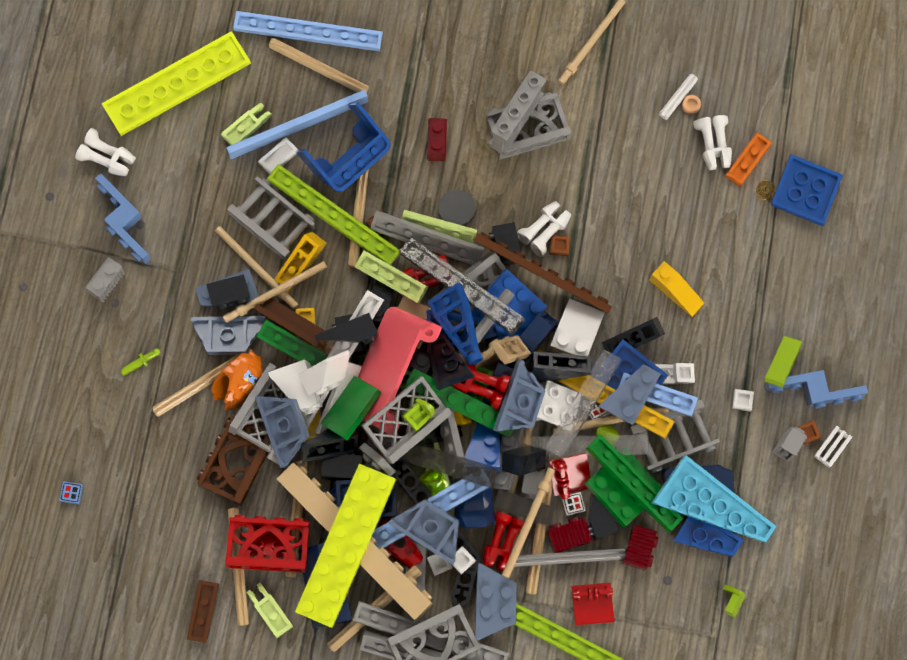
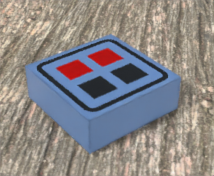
[59,481,84,505]

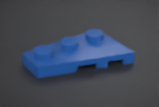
[465,423,500,471]
[672,516,743,557]

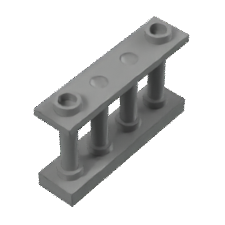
[227,176,315,262]
[628,399,720,474]

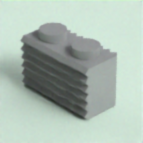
[85,257,125,302]
[773,427,807,462]

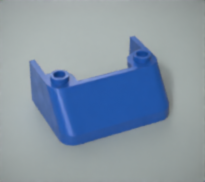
[296,102,391,191]

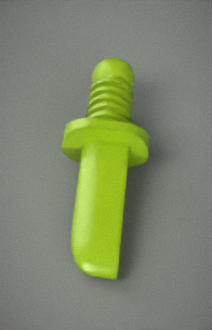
[121,348,160,376]

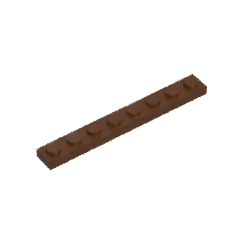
[473,232,612,313]

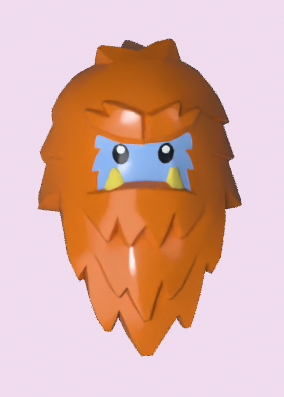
[211,350,263,411]

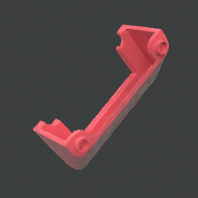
[358,307,442,435]

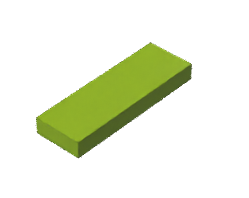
[764,336,802,388]

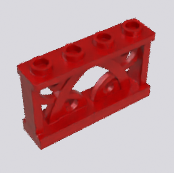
[225,515,310,573]

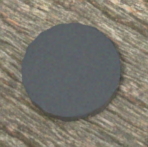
[438,190,476,226]

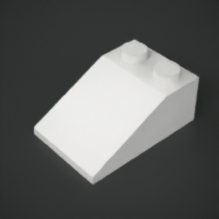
[548,298,605,356]

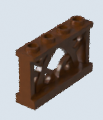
[197,414,271,506]

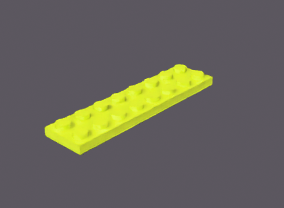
[101,31,251,136]
[295,464,396,628]

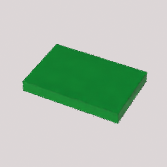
[320,376,382,441]

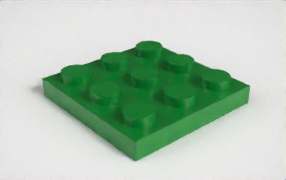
[584,446,662,528]

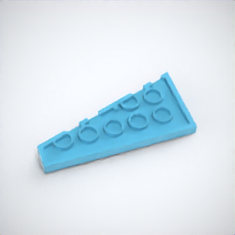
[651,455,777,542]

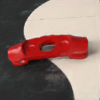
[378,518,423,568]

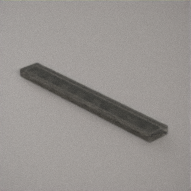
[399,238,525,335]
[356,426,498,488]

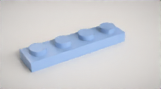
[619,373,698,417]

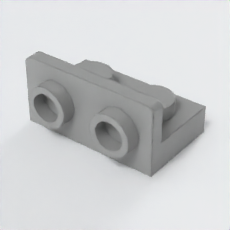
[359,443,395,477]

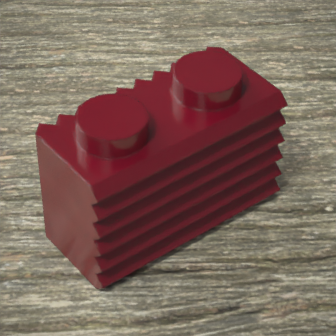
[427,118,447,161]
[546,517,593,553]
[622,525,659,571]

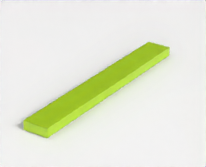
[267,164,401,265]
[514,603,624,660]

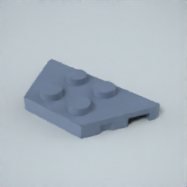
[191,316,266,355]
[493,360,545,431]
[255,396,310,468]
[388,499,459,565]
[475,563,517,641]

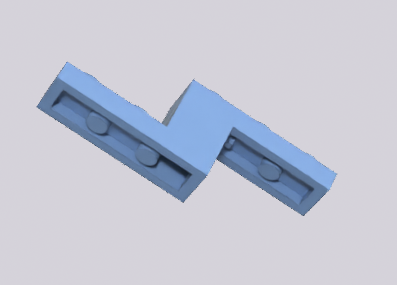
[95,174,151,264]
[764,370,868,409]

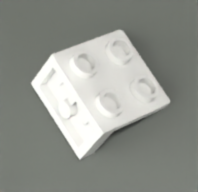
[536,380,582,430]

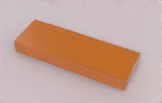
[725,132,772,187]

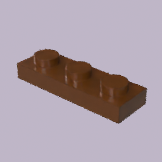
[187,580,219,643]

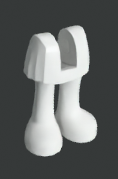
[693,115,732,171]
[75,128,136,176]
[517,201,571,257]

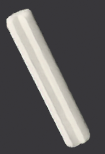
[659,74,698,120]

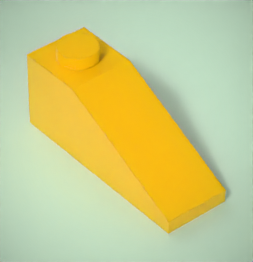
[274,232,327,291]
[649,261,704,317]

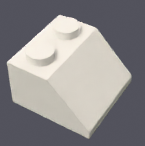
[298,350,350,396]

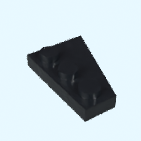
[426,334,475,390]

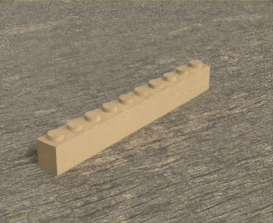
[277,462,433,621]

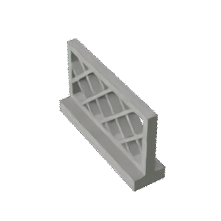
[228,363,281,453]
[361,376,452,464]

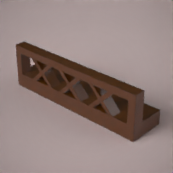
[254,298,329,351]

